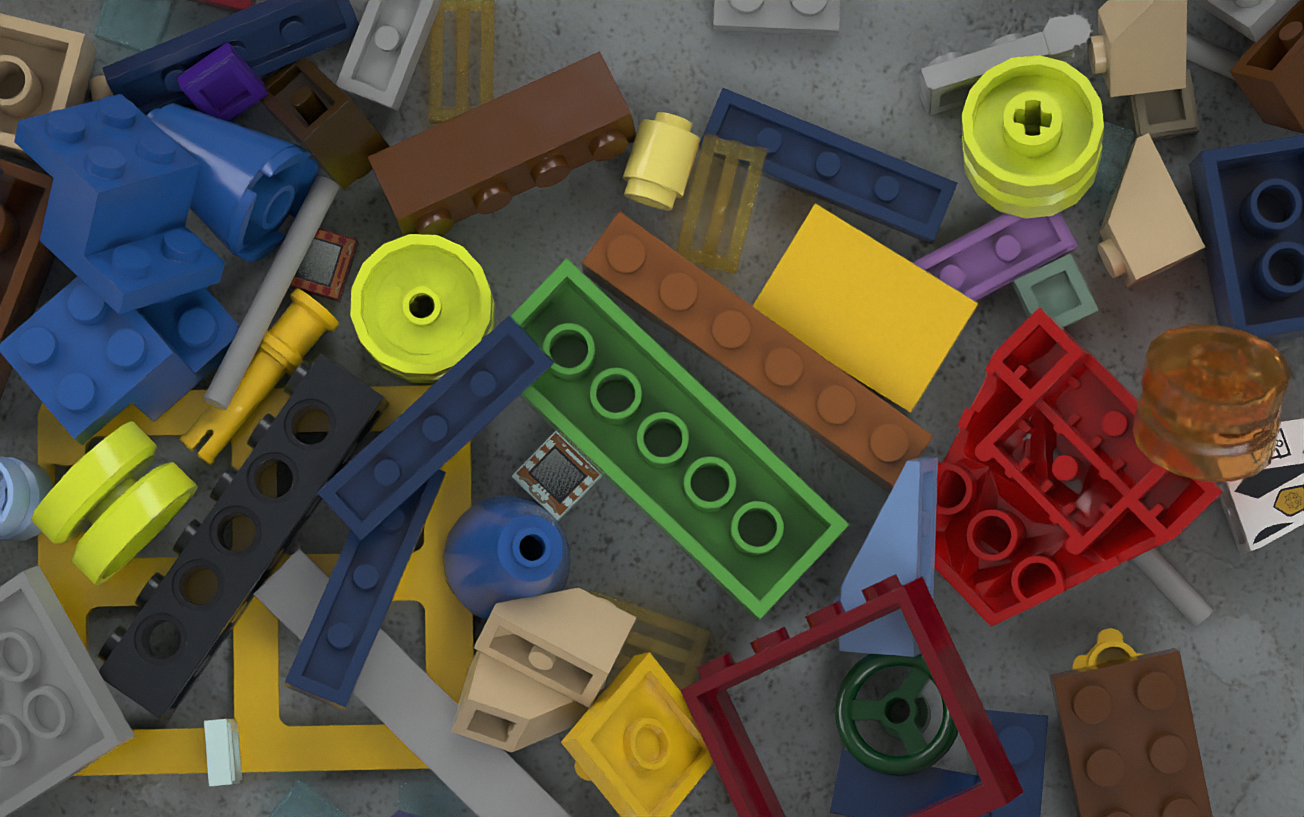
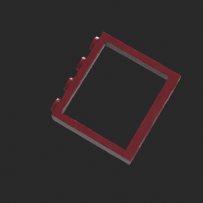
[680,574,1024,817]

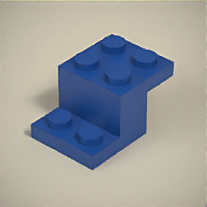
[14,94,225,315]
[0,276,240,445]

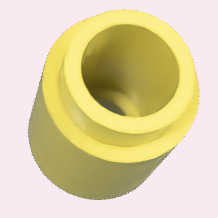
[623,112,701,211]

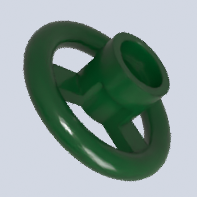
[835,653,958,776]

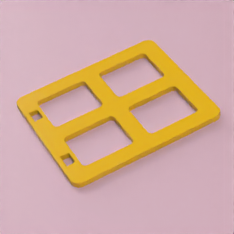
[38,385,474,776]

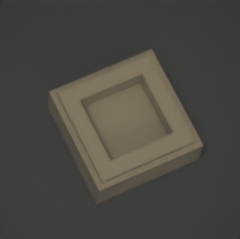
[1127,69,1200,141]

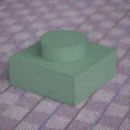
[1011,253,1099,328]

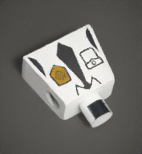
[1199,418,1304,554]

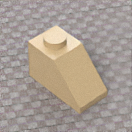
[1088,0,1187,97]
[1097,133,1205,288]
[474,587,636,708]

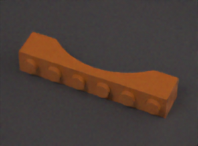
[581,211,934,494]

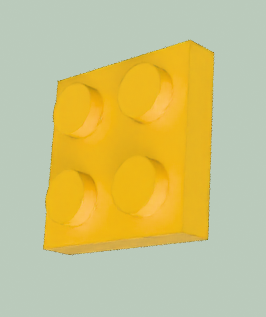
[561,652,714,817]

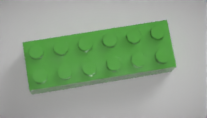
[511,258,849,622]

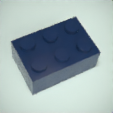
[1189,135,1304,350]

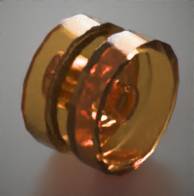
[1132,325,1291,482]

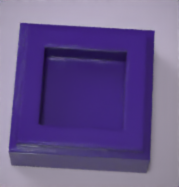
[177,42,268,122]

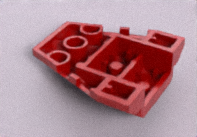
[934,307,1224,627]

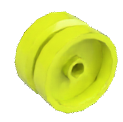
[962,55,1104,219]
[350,234,495,383]
[30,421,198,586]

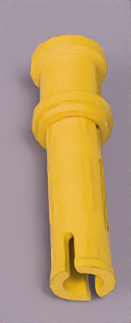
[179,288,340,466]

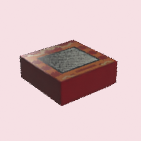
[289,229,359,303]

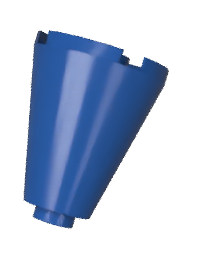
[147,103,319,263]
[442,496,571,620]

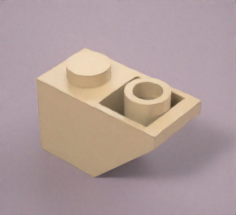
[451,650,606,752]

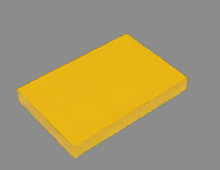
[753,204,979,413]

